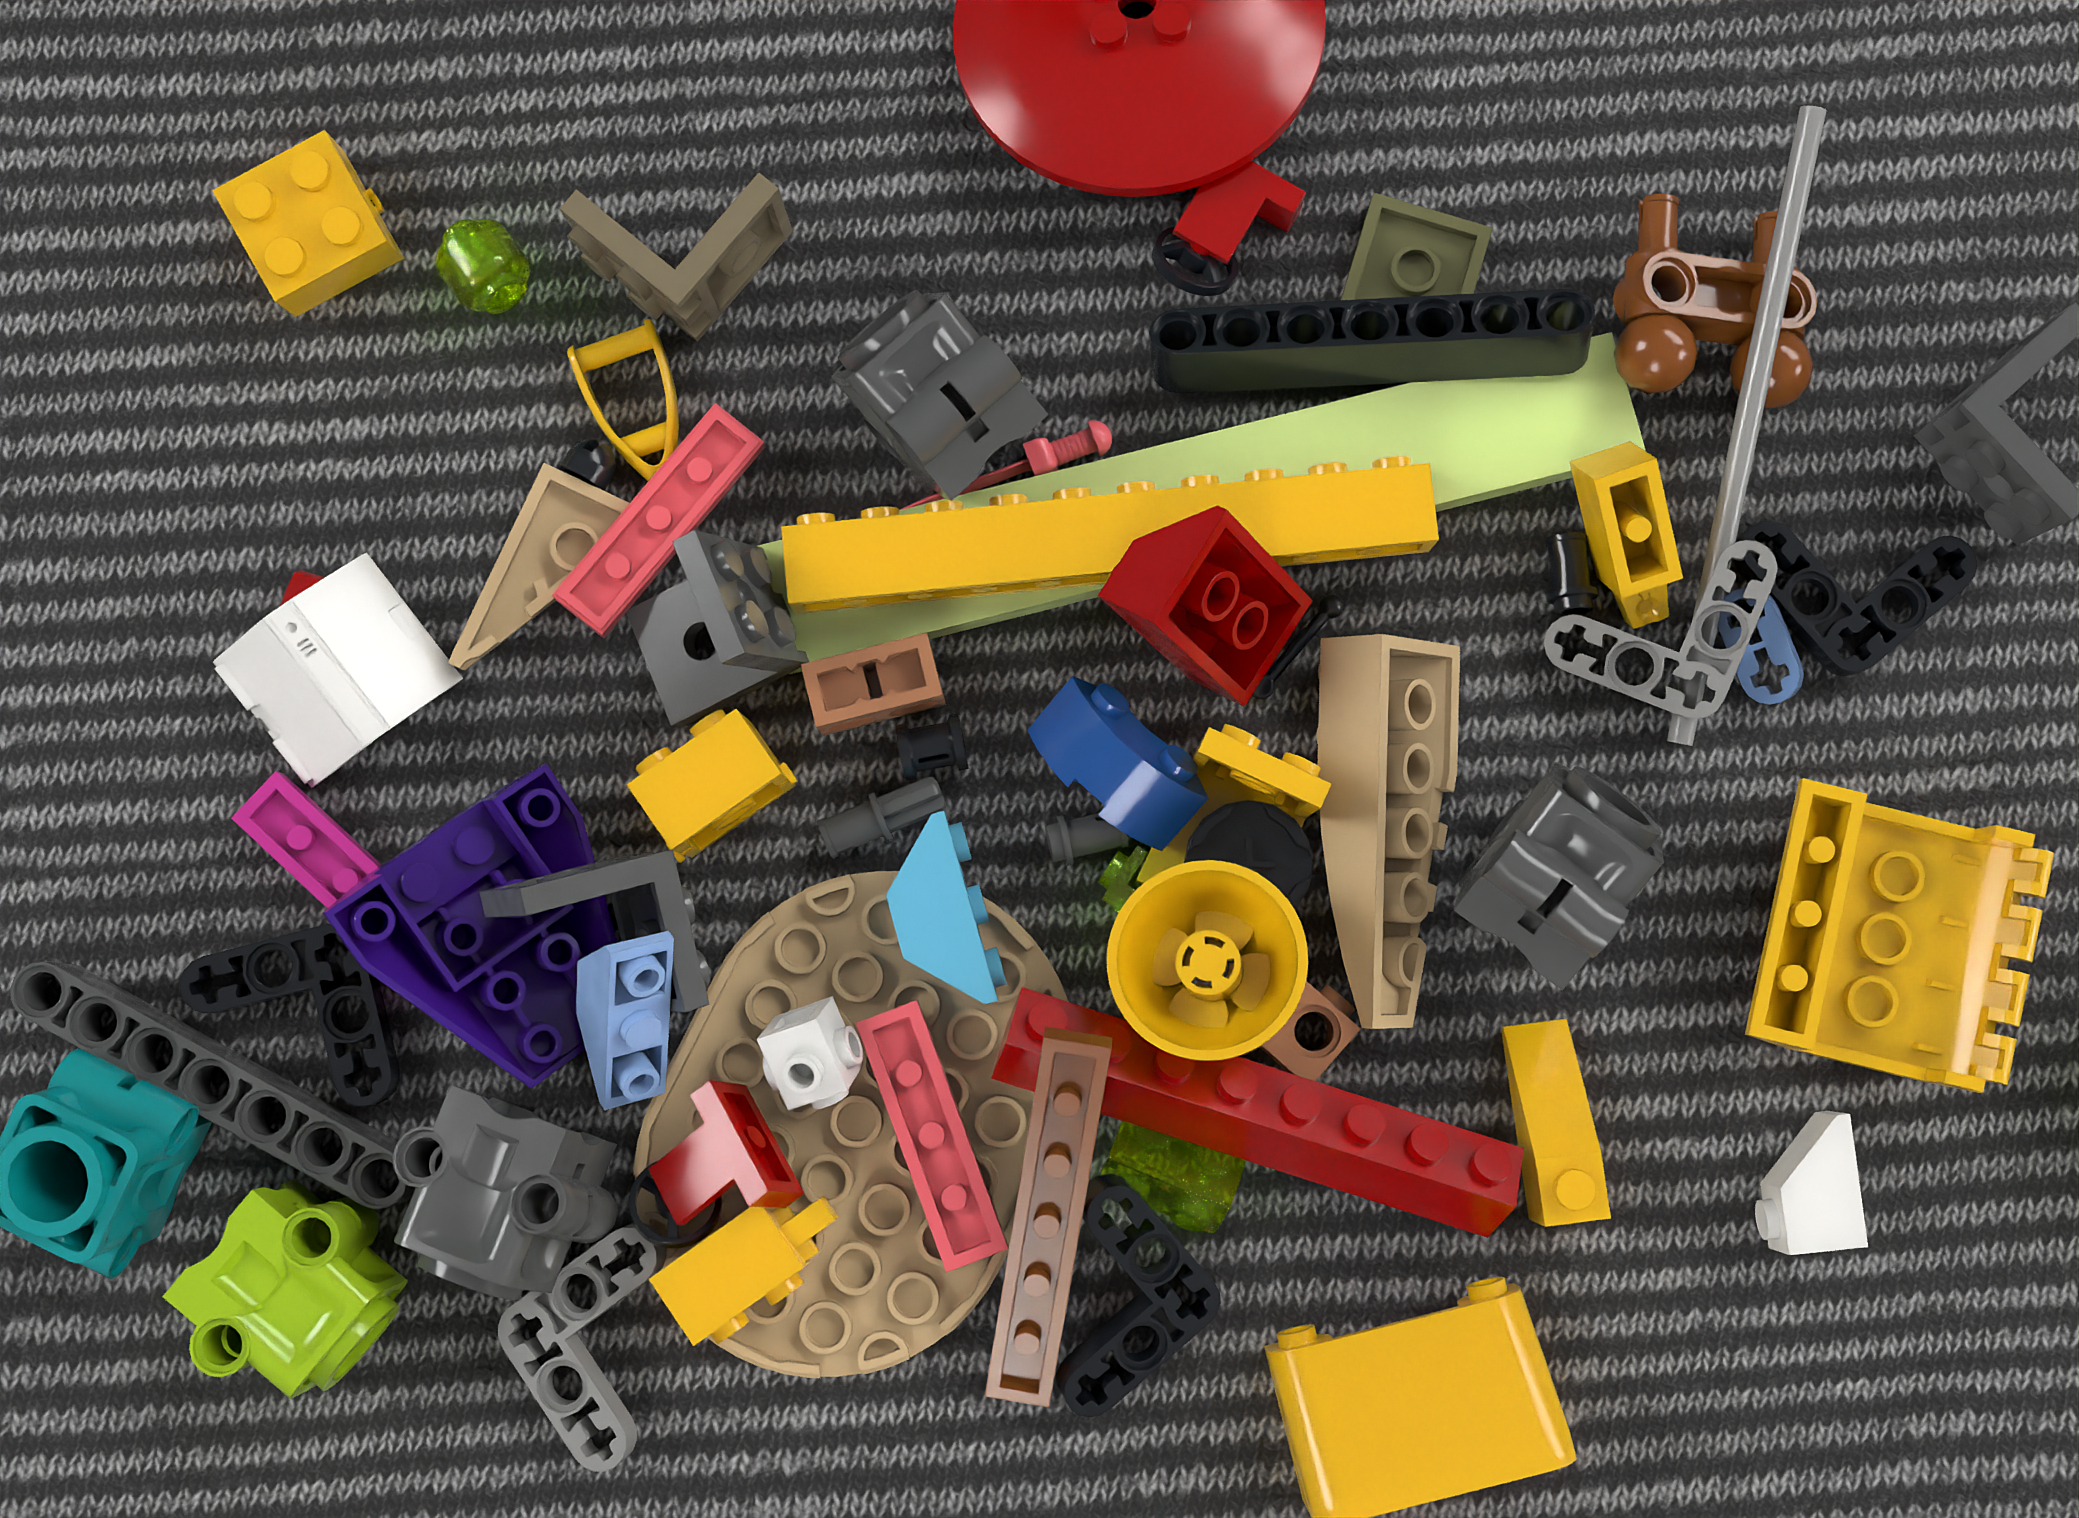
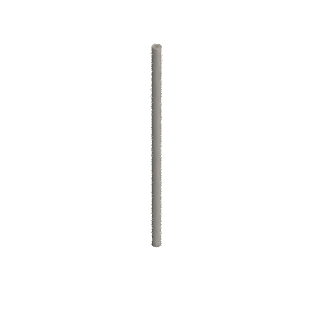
[1667,106,1827,746]

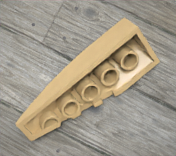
[1316,634,1460,1029]

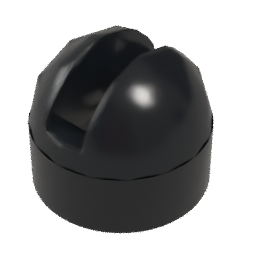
[559,438,616,491]

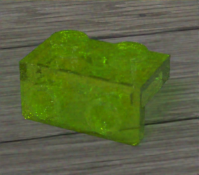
[1098,1121,1246,1233]

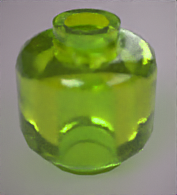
[435,218,531,314]

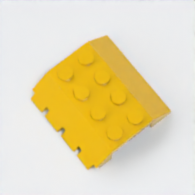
[1745,778,2054,1094]

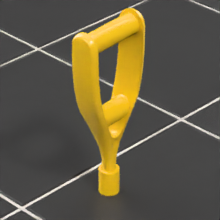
[567,319,679,481]

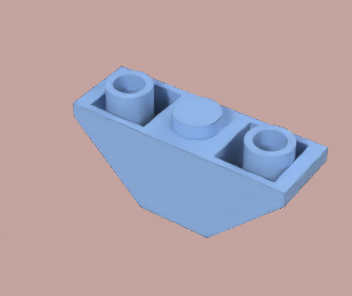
[576,931,674,1110]

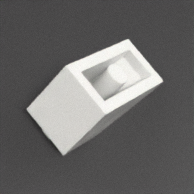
[1755,1111,1868,1255]

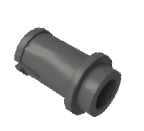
[1045,813,1129,866]

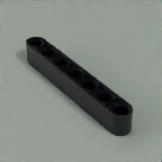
[1149,289,1595,393]

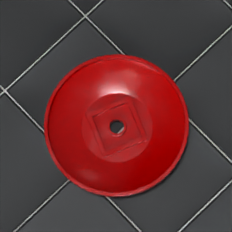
[953,0,1326,197]

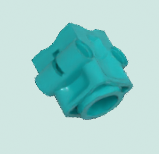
[0,1048,212,1279]

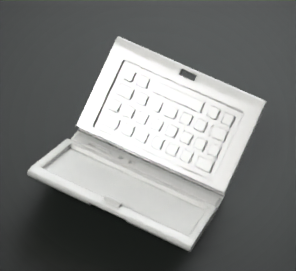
[213,553,463,788]

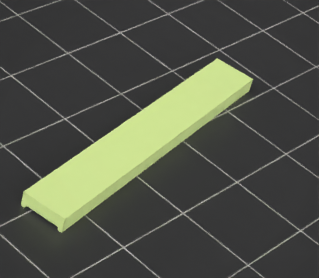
[758,332,1646,674]

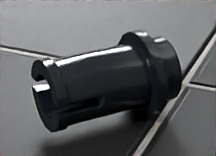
[1545,532,1599,616]

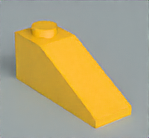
[1501,1019,1611,1227]

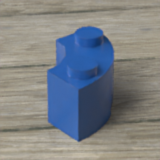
[1027,676,1209,851]

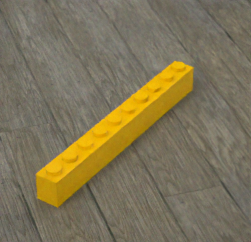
[781,456,1439,614]

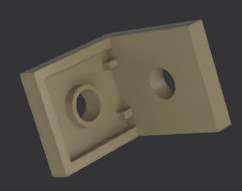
[559,173,793,342]

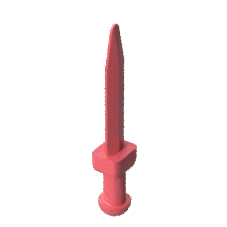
[900,420,1112,510]

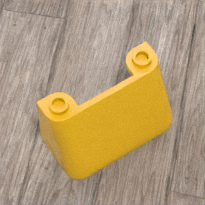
[1264,1277,1577,1518]

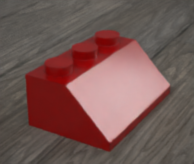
[1098,505,1313,707]

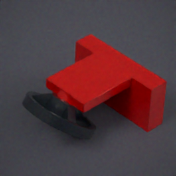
[1152,161,1306,296]
[629,1080,804,1249]

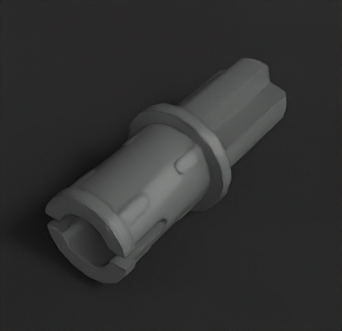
[817,777,946,858]

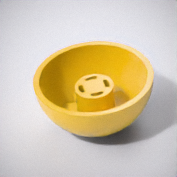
[1107,860,1308,1061]

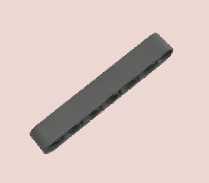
[10,962,416,1209]

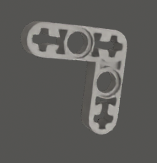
[1544,540,1778,719]
[498,1223,666,1472]

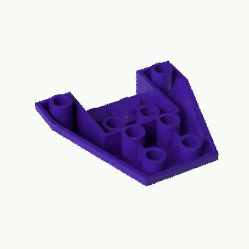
[323,763,618,1089]

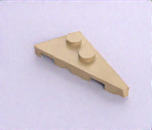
[448,463,630,671]

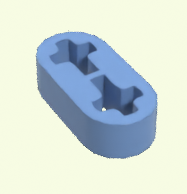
[1718,588,1804,705]

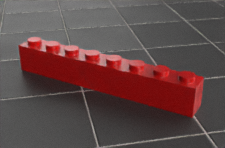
[991,987,1524,1238]

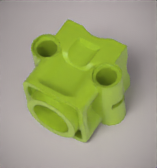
[162,1179,408,1399]

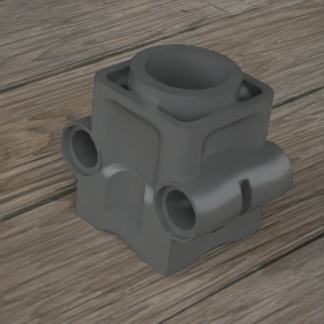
[831,290,1049,501]
[1454,762,1664,990]
[392,1085,617,1301]

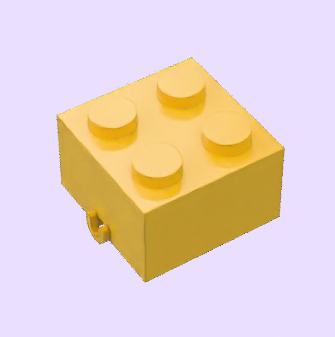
[212,130,404,317]
[626,709,798,863]

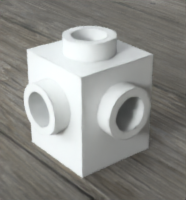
[757,996,863,1110]

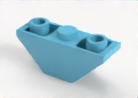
[886,811,1007,1004]

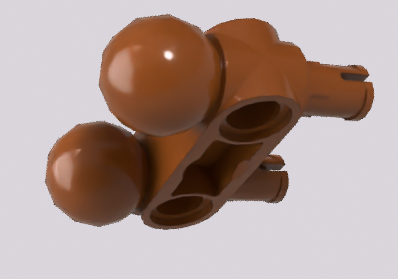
[1613,194,1817,409]

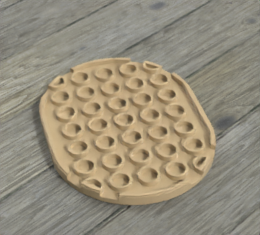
[633,871,1068,1378]

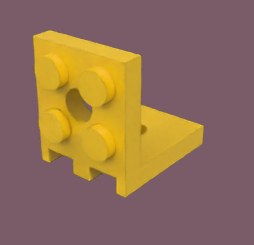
[1136,724,1332,884]

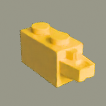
[1569,441,1683,629]
[649,1195,839,1346]

